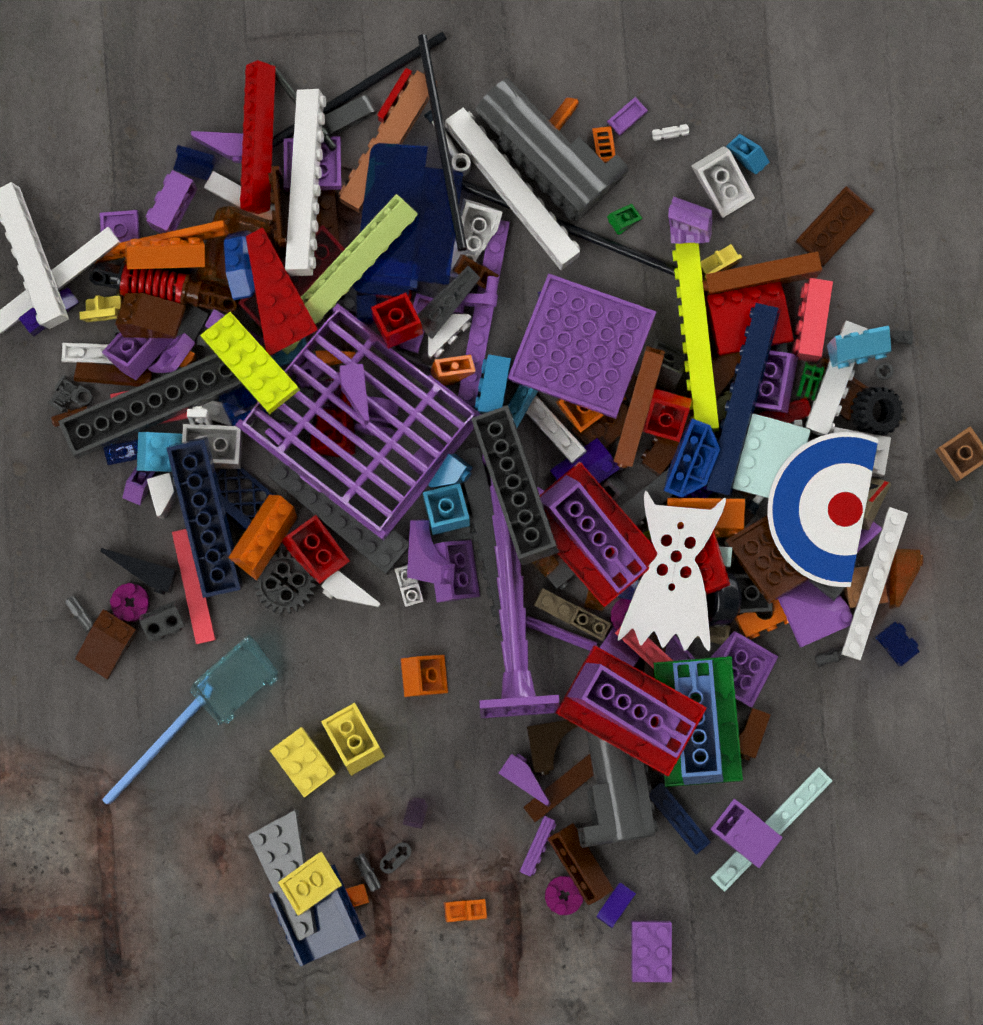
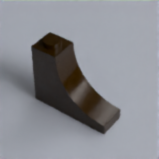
[527,720,578,776]

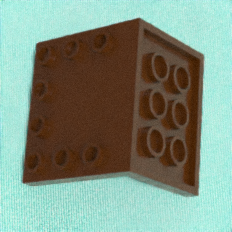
[268,166,340,257]

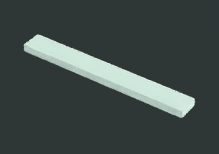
[710,767,832,892]

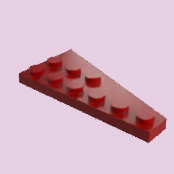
[246,227,318,356]

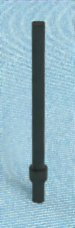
[267,62,337,151]

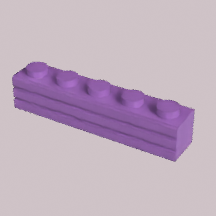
[520,816,556,877]

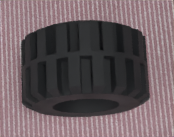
[850,387,904,435]

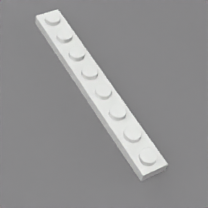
[841,507,908,660]

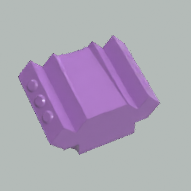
[668,196,712,244]

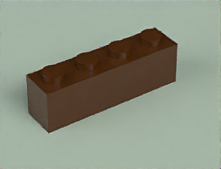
[547,823,614,905]

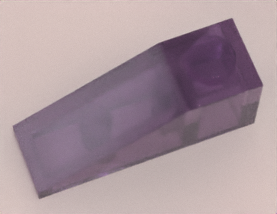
[402,797,429,829]

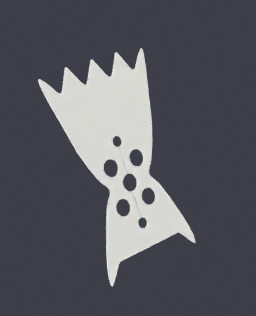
[618,491,726,651]

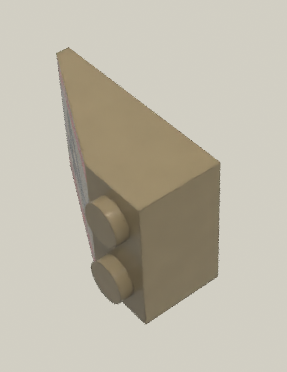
[862,477,891,530]

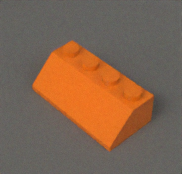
[125,237,205,269]
[228,495,297,580]
[666,498,745,538]

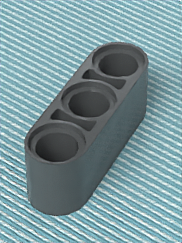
[323,95,377,137]

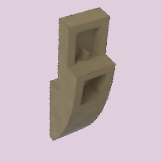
[533,588,611,641]

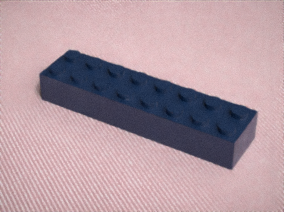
[166,437,243,598]

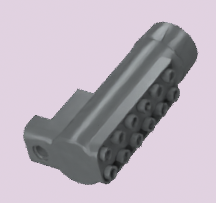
[475,78,629,221]
[578,731,658,848]

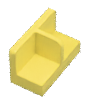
[701,244,742,275]
[79,295,122,322]

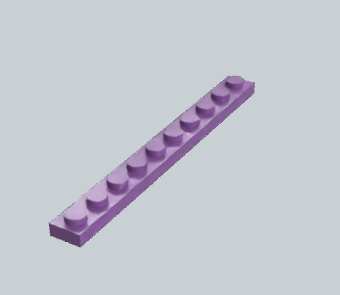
[458,220,510,407]

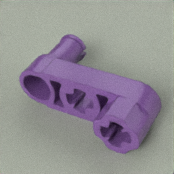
[452,276,499,314]

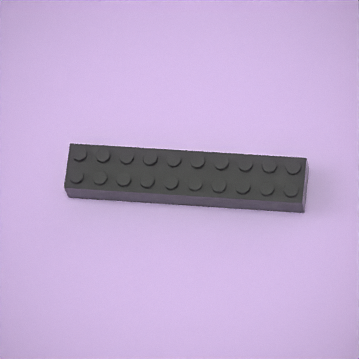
[58,354,245,459]

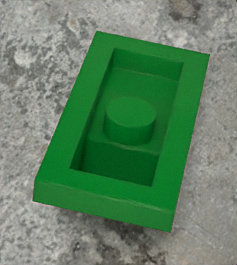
[607,204,643,235]

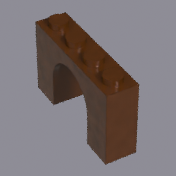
[739,708,771,761]

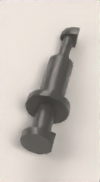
[393,346,432,372]

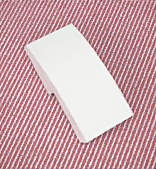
[394,564,424,607]

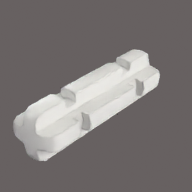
[652,124,689,141]

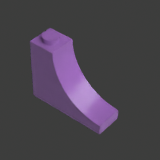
[407,519,455,585]

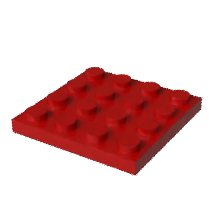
[649,525,730,595]

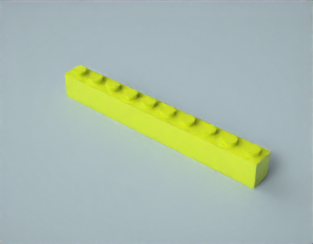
[672,243,719,432]

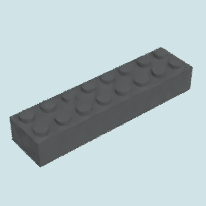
[471,405,559,565]
[268,446,409,575]

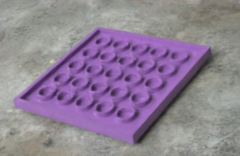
[507,273,656,419]

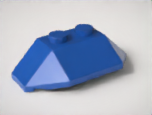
[224,230,255,300]
[664,418,720,497]

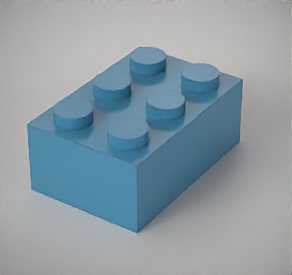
[475,354,511,415]

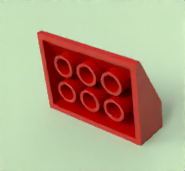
[705,282,794,356]

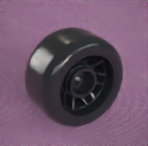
[706,571,742,627]

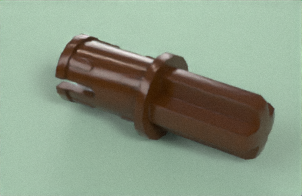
[51,405,88,427]

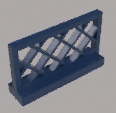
[216,467,274,532]

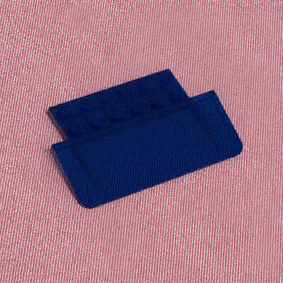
[353,143,463,297]

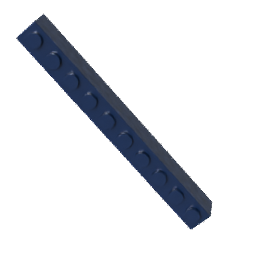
[705,303,781,497]

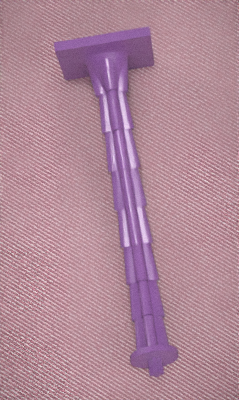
[479,455,559,718]

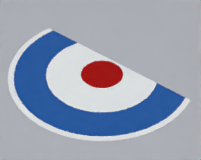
[768,432,879,587]

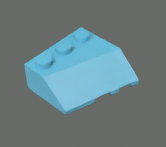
[827,326,891,369]

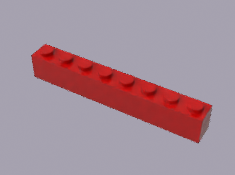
[240,60,276,214]

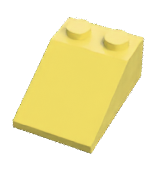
[321,703,385,776]

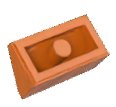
[549,98,579,131]

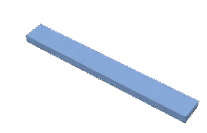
[102,685,216,804]

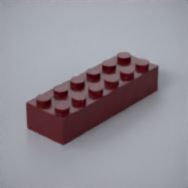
[238,225,345,328]

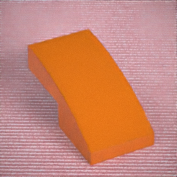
[444,899,487,922]

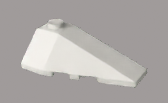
[445,199,503,278]

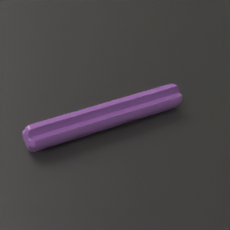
[526,616,597,651]

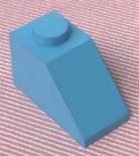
[726,134,770,174]
[428,454,473,488]

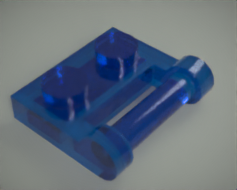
[219,386,268,426]

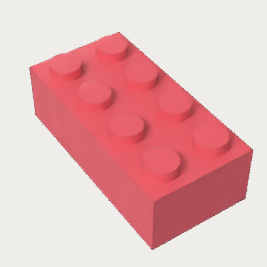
[792,278,833,363]

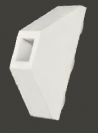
[428,314,472,360]

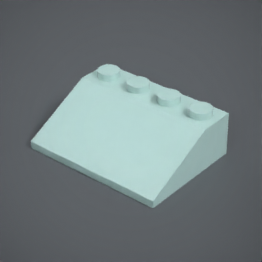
[733,414,811,498]

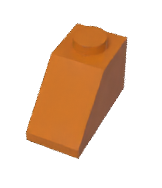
[430,355,476,386]

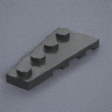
[417,266,480,339]

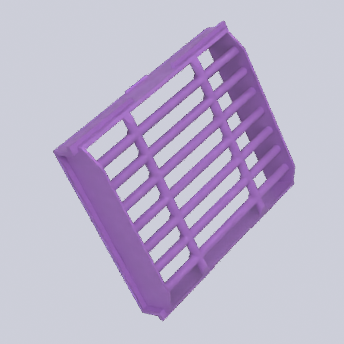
[235,303,481,541]

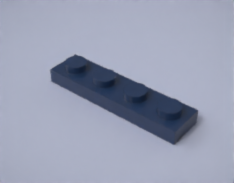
[649,782,711,855]

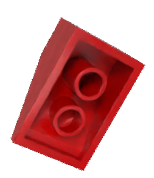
[281,515,350,584]

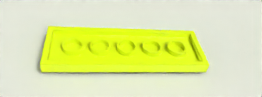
[200,312,300,415]

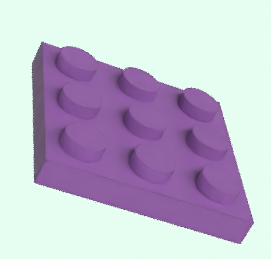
[284,136,342,192]

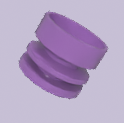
[355,396,399,436]

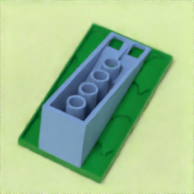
[653,656,743,787]

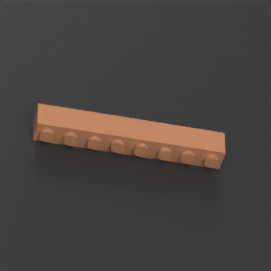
[338,70,437,213]

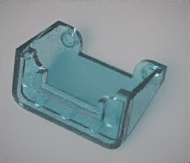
[189,635,279,726]

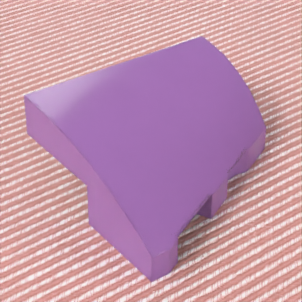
[148,333,195,373]

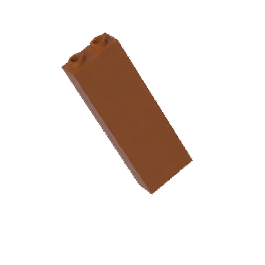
[702,251,822,297]
[614,346,665,468]

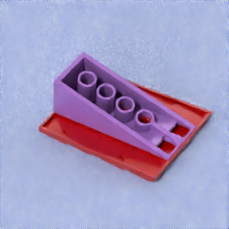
[540,462,657,607]
[555,646,707,776]

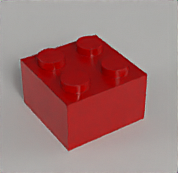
[371,293,423,349]
[642,389,692,442]

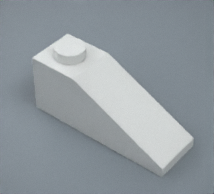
[321,571,381,608]

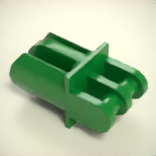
[796,362,824,401]

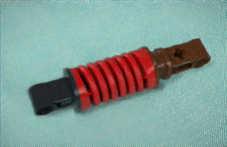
[89,260,240,313]

